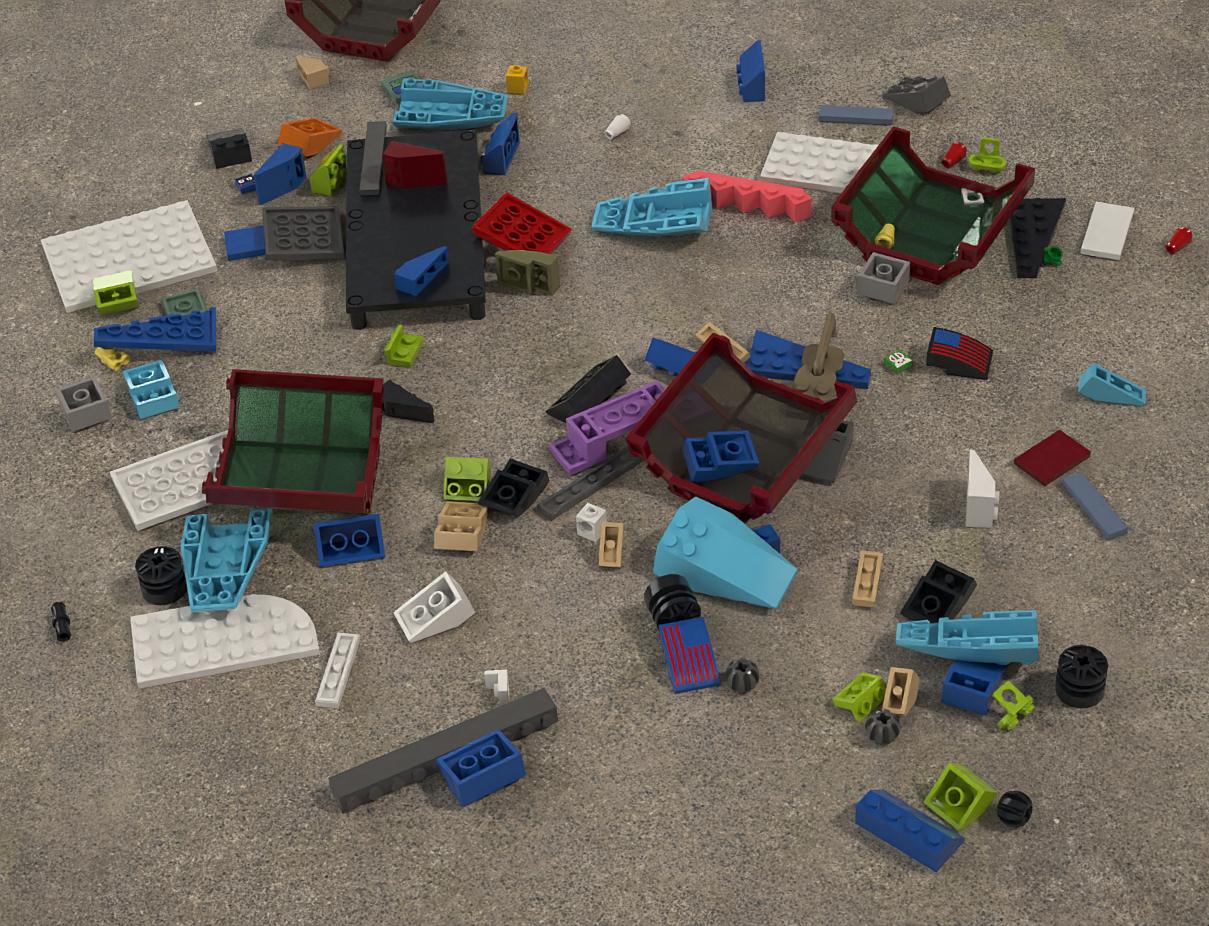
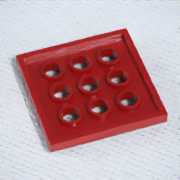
[471,192,572,254]

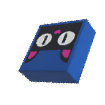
[234,174,256,194]

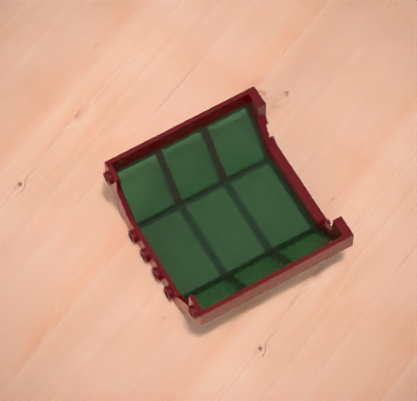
[831,126,1035,285]
[202,369,384,513]

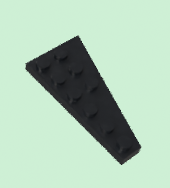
[1008,198,1066,278]

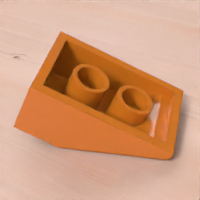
[278,118,343,158]

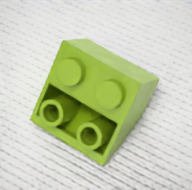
[309,144,347,196]
[93,270,140,316]
[444,457,492,501]

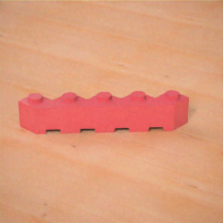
[682,171,812,223]

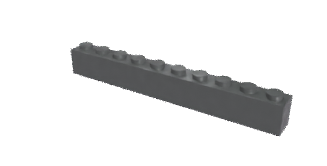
[328,688,558,813]

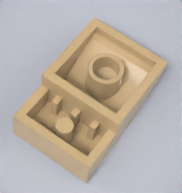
[434,501,489,551]

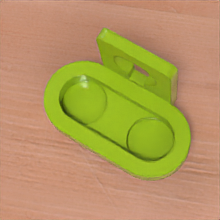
[968,137,1006,174]
[992,681,1036,731]

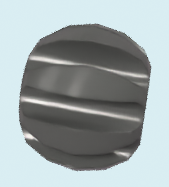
[725,658,760,693]
[865,709,901,745]

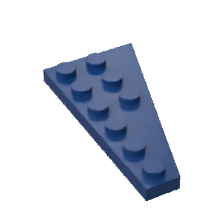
[94,307,216,352]
[747,330,871,389]

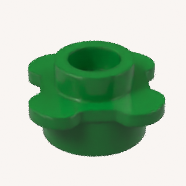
[1043,246,1063,266]

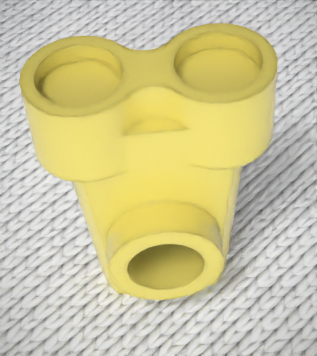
[95,347,131,371]

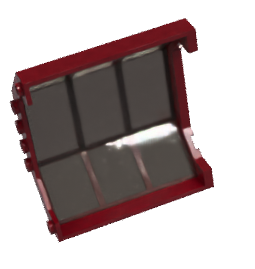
[285,0,441,61]
[625,333,857,523]

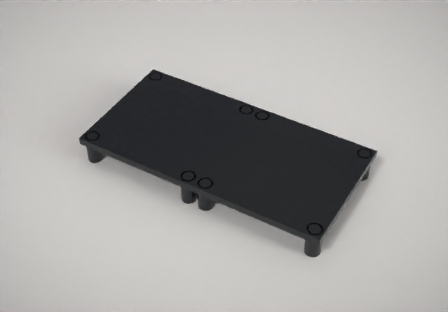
[346,130,486,330]

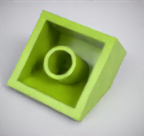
[923,762,998,831]

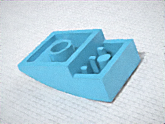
[123,360,180,419]

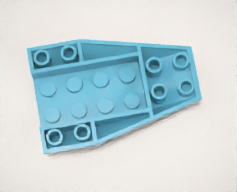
[393,78,508,131]
[181,508,272,612]

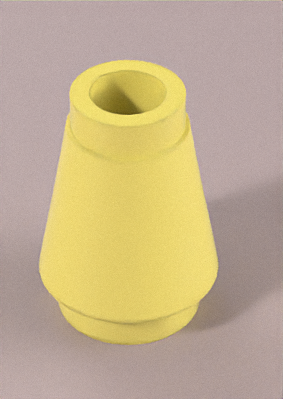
[875,224,895,249]

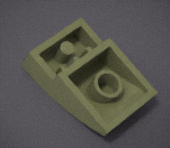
[495,250,560,296]

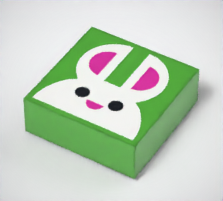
[884,350,913,374]

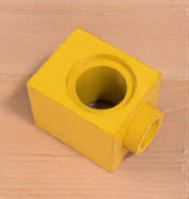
[506,65,529,95]

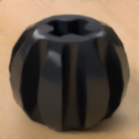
[997,791,1033,827]

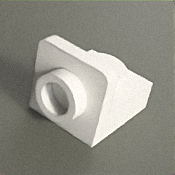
[484,669,509,706]

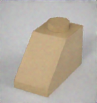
[296,56,331,89]
[882,667,920,716]

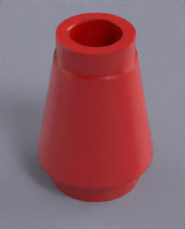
[941,142,967,169]
[1165,227,1193,254]

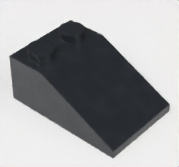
[206,128,252,169]

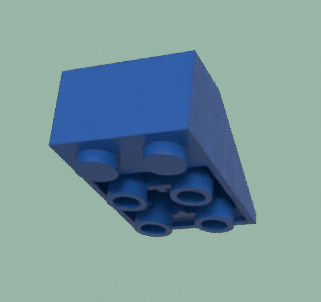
[254,143,307,205]
[941,660,1009,716]

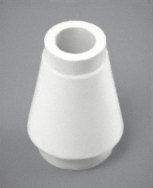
[604,114,631,140]

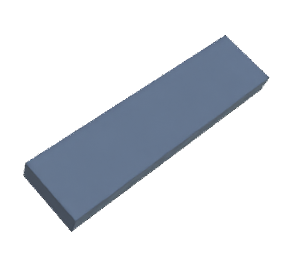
[819,105,894,125]
[1062,472,1128,540]

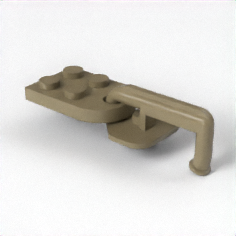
[786,312,844,419]

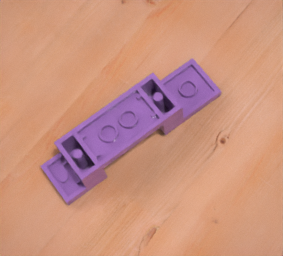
[549,381,715,476]

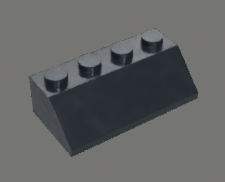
[545,355,631,423]

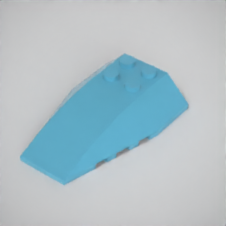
[591,178,712,237]
[653,497,798,609]
[896,610,1039,665]

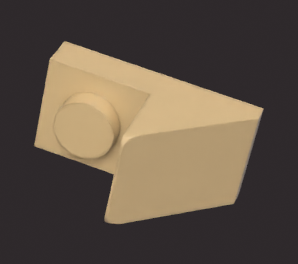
[598,522,624,568]

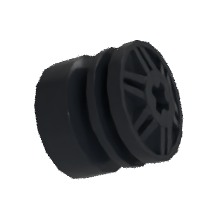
[135,546,187,605]
[644,574,701,629]
[1055,645,1109,708]

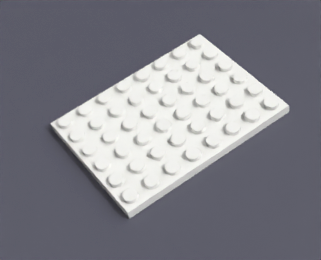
[41,200,217,313]

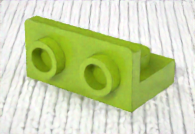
[384,324,424,368]
[832,672,886,722]

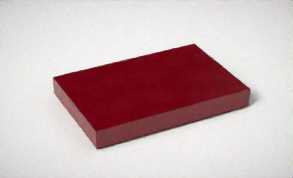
[1014,429,1091,486]

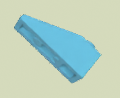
[1078,363,1146,406]

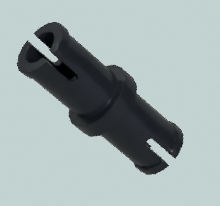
[51,602,71,642]

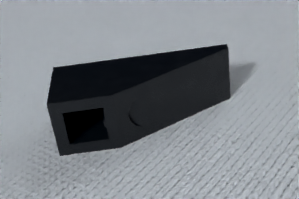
[382,380,434,423]

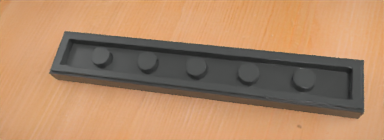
[360,121,387,196]
[537,446,644,521]

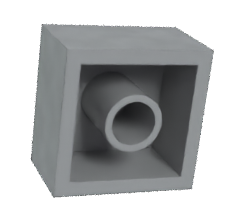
[857,252,910,304]
[56,376,112,432]

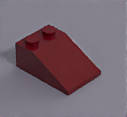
[382,141,447,188]

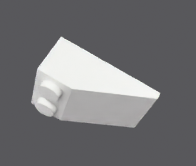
[966,450,999,528]
[393,571,476,643]

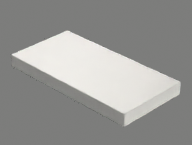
[1081,202,1134,260]

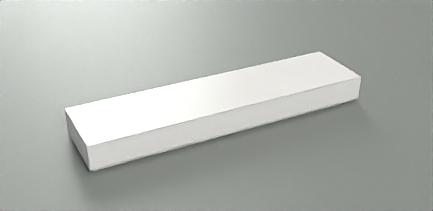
[315,633,360,709]

